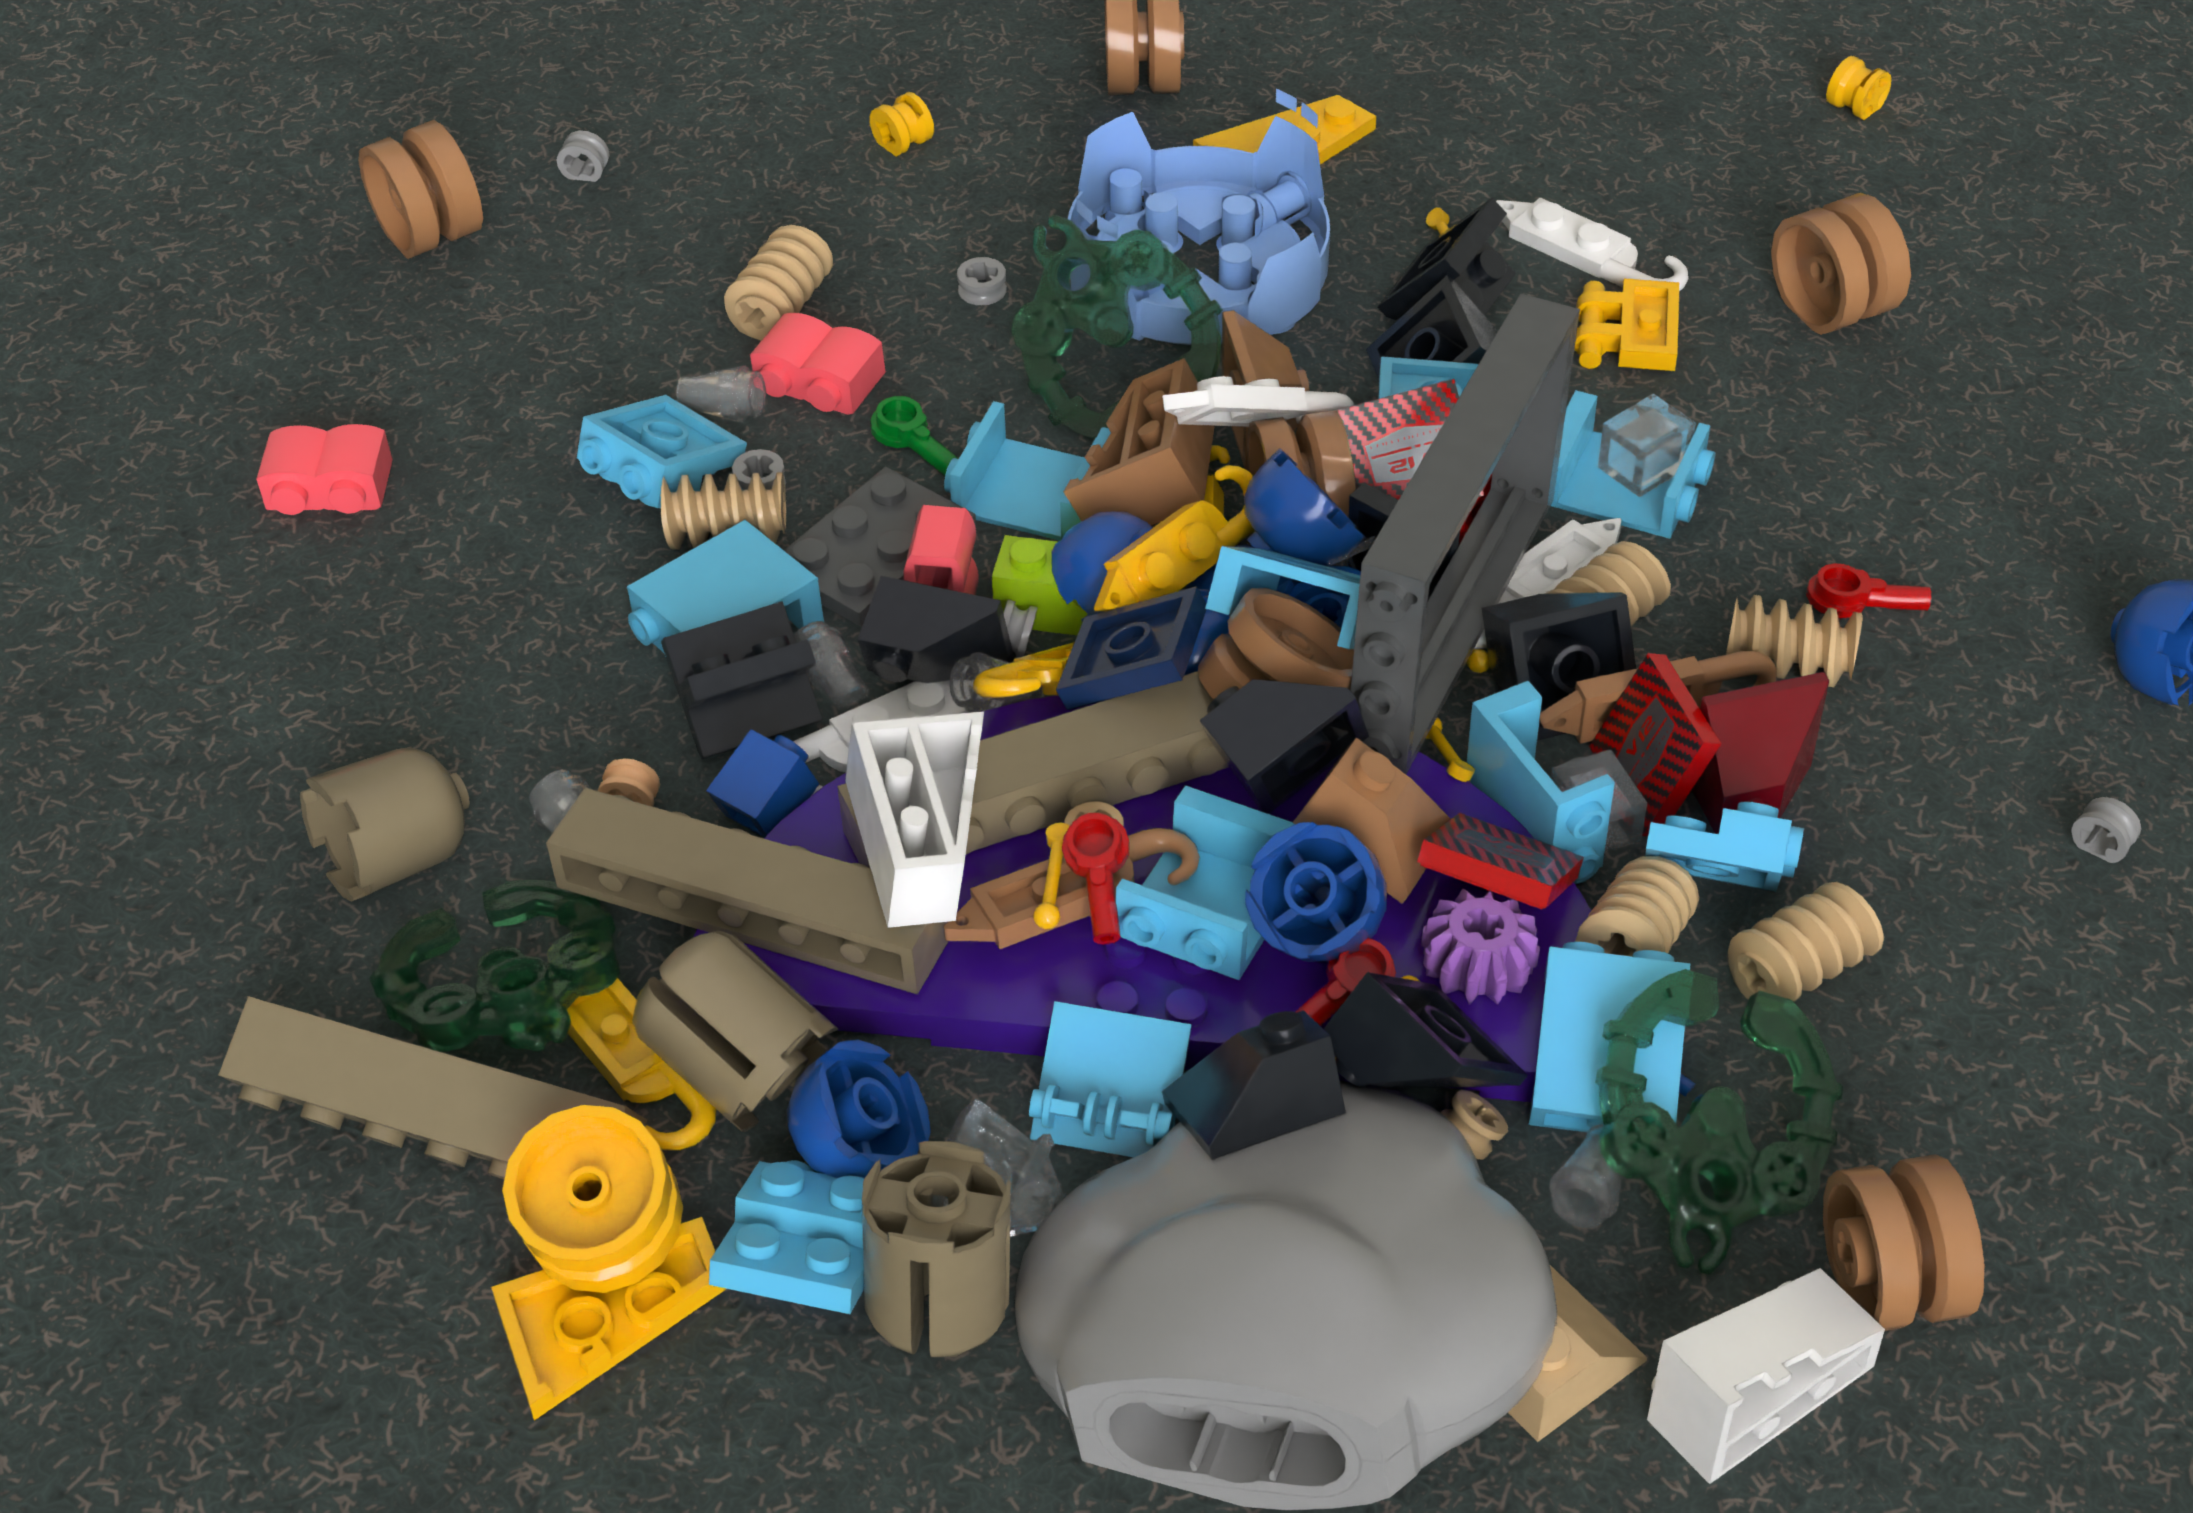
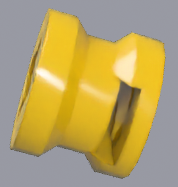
[1826,56,1892,120]
[869,92,934,157]

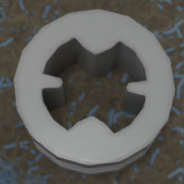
[556,130,610,182]
[957,257,1007,305]
[732,449,786,490]
[1004,599,1038,658]
[2071,797,2141,863]

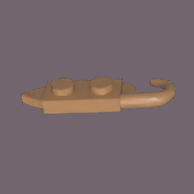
[1540,651,1777,744]
[944,828,1200,949]

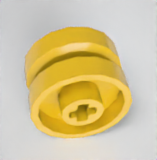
[502,1105,683,1293]

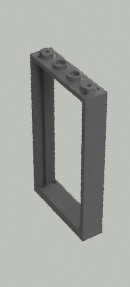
[1351,293,1580,774]

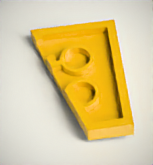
[1193,95,1376,164]
[491,1217,726,1421]

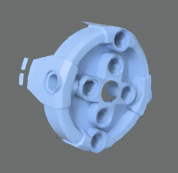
[1067,89,1330,345]

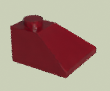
[1692,672,1830,834]

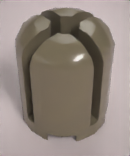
[632,931,838,1132]
[862,1141,1011,1357]

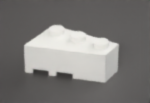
[845,711,984,928]
[1647,1268,1885,1484]

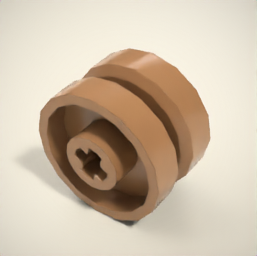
[1104,0,1184,95]
[358,120,483,259]
[1771,193,1911,335]
[1247,410,1356,517]
[1198,588,1354,699]
[1823,1154,1985,1331]

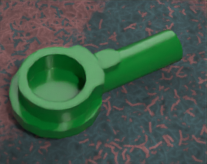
[870,396,959,476]

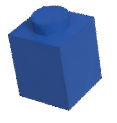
[706,729,819,838]

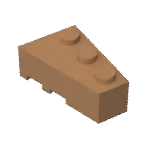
[1063,358,1215,525]

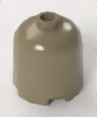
[300,747,470,902]

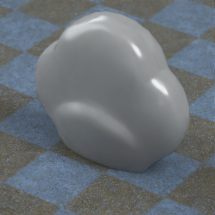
[1015,1081,1558,1510]

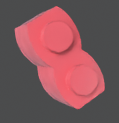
[750,313,886,415]
[256,424,393,515]
[904,505,979,595]

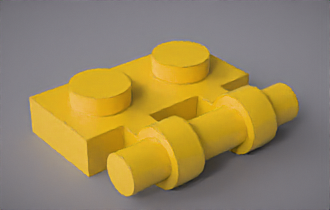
[1575,278,1680,371]

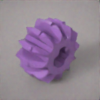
[1421,888,1540,1005]

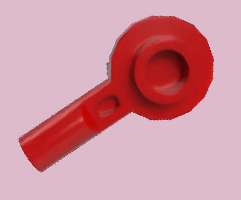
[1806,563,1931,618]
[1062,813,1130,944]
[1295,938,1396,1026]

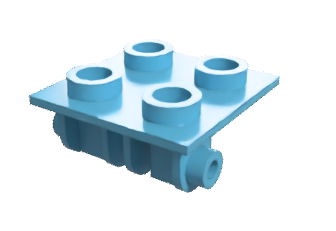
[1029,1001,1192,1158]

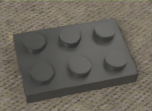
[784,466,976,627]

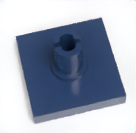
[1056,586,1207,710]

